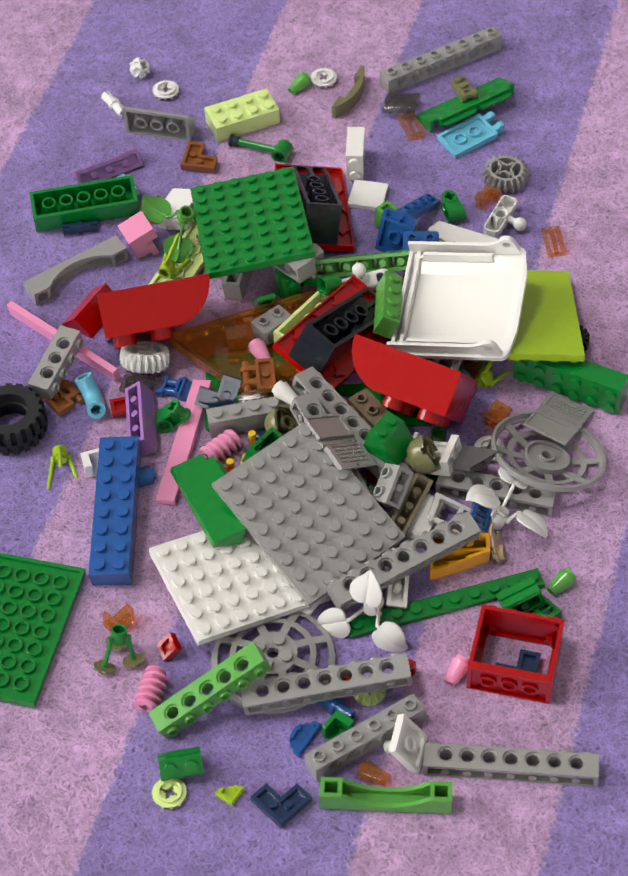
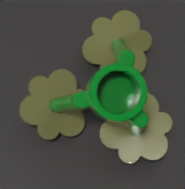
[93,624,146,675]

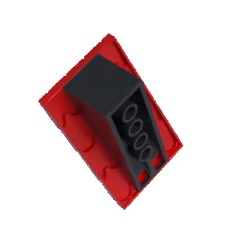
[274,164,354,252]
[272,275,392,389]

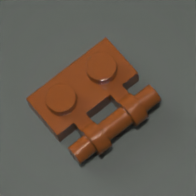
[240,358,276,395]
[41,379,85,417]

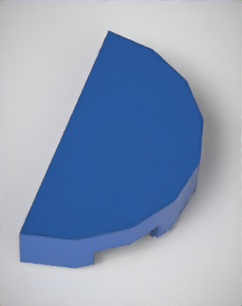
[290,721,322,758]

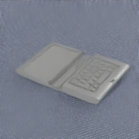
[523,391,594,446]
[303,413,376,470]

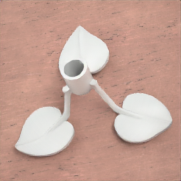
[466,467,548,539]
[317,570,408,652]

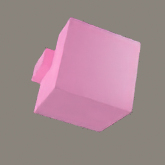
[118,211,160,259]

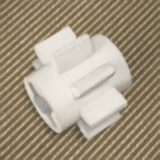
[130,57,150,79]

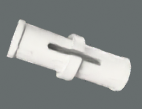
[101,91,123,117]

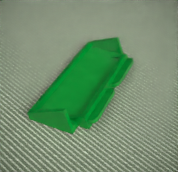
[415,77,514,133]
[170,454,246,547]

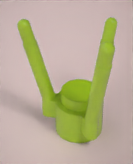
[158,233,191,278]
[475,360,509,389]
[47,445,78,490]

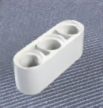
[406,494,446,541]

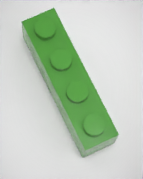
[373,271,403,339]

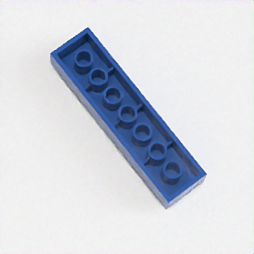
[88,436,142,585]

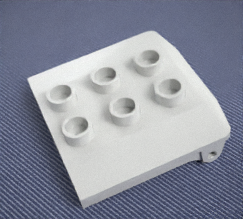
[387,236,527,361]

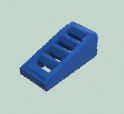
[470,502,493,533]

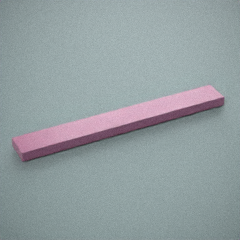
[7,301,120,382]
[156,379,212,505]

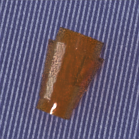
[356,760,390,786]

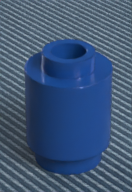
[139,465,157,488]

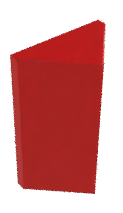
[62,283,113,338]

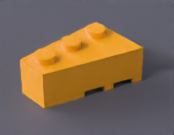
[429,533,490,581]

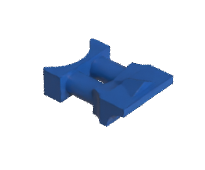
[156,374,192,401]

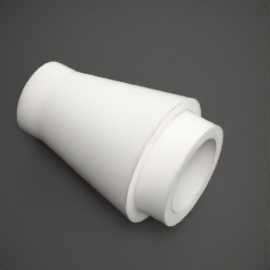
[272,380,298,405]

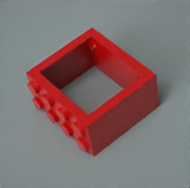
[466,605,565,704]

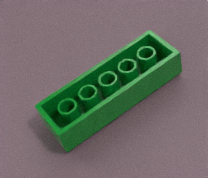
[29,175,139,232]
[513,360,628,414]

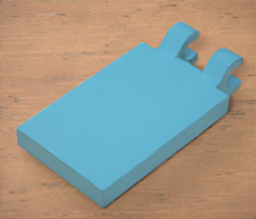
[437,111,506,159]

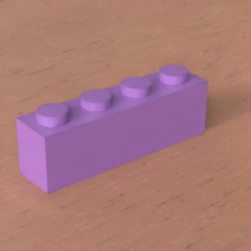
[125,381,158,458]

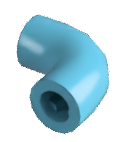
[75,372,106,419]

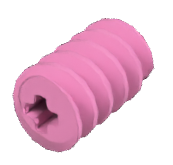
[199,429,243,461]
[133,665,169,712]

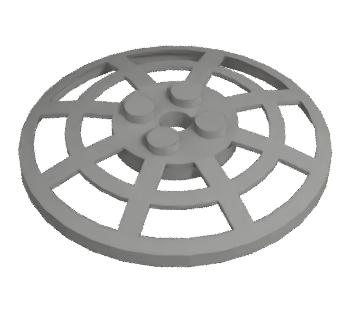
[491,412,606,492]
[211,611,336,714]

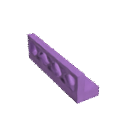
[71,149,143,184]

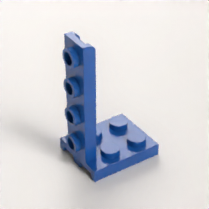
[375,194,441,252]

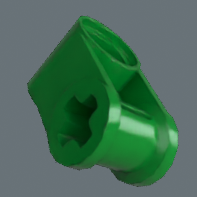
[441,190,466,224]
[156,399,191,433]

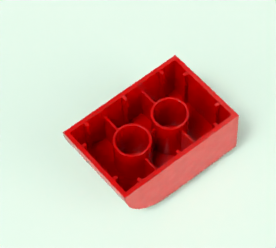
[97,274,210,349]
[352,334,478,430]

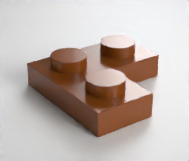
[180,141,218,173]

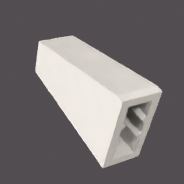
[428,221,499,243]

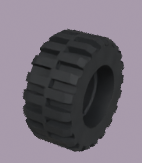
[0,383,48,456]

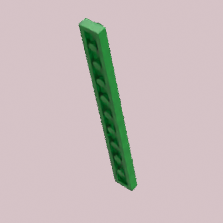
[348,568,545,639]

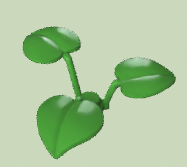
[142,195,196,263]

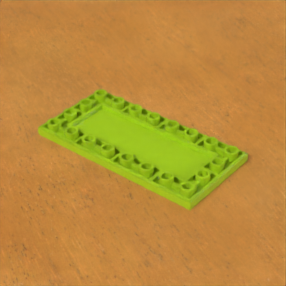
[508,270,585,363]

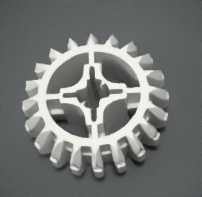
[119,340,170,374]

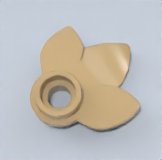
[489,523,507,563]

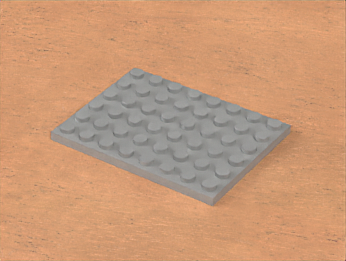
[212,422,406,607]

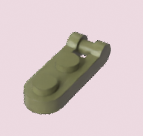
[451,76,478,102]

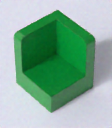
[322,709,355,741]

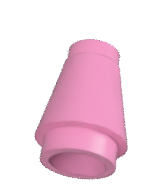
[248,338,271,359]
[444,655,469,687]

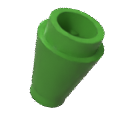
[288,72,312,96]
[546,568,577,597]

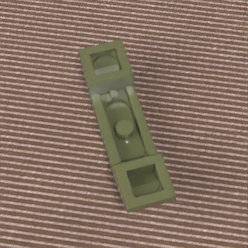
[332,65,365,118]

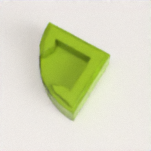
[214,785,245,806]

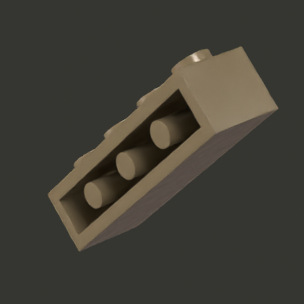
[348,388,412,435]
[388,472,433,548]

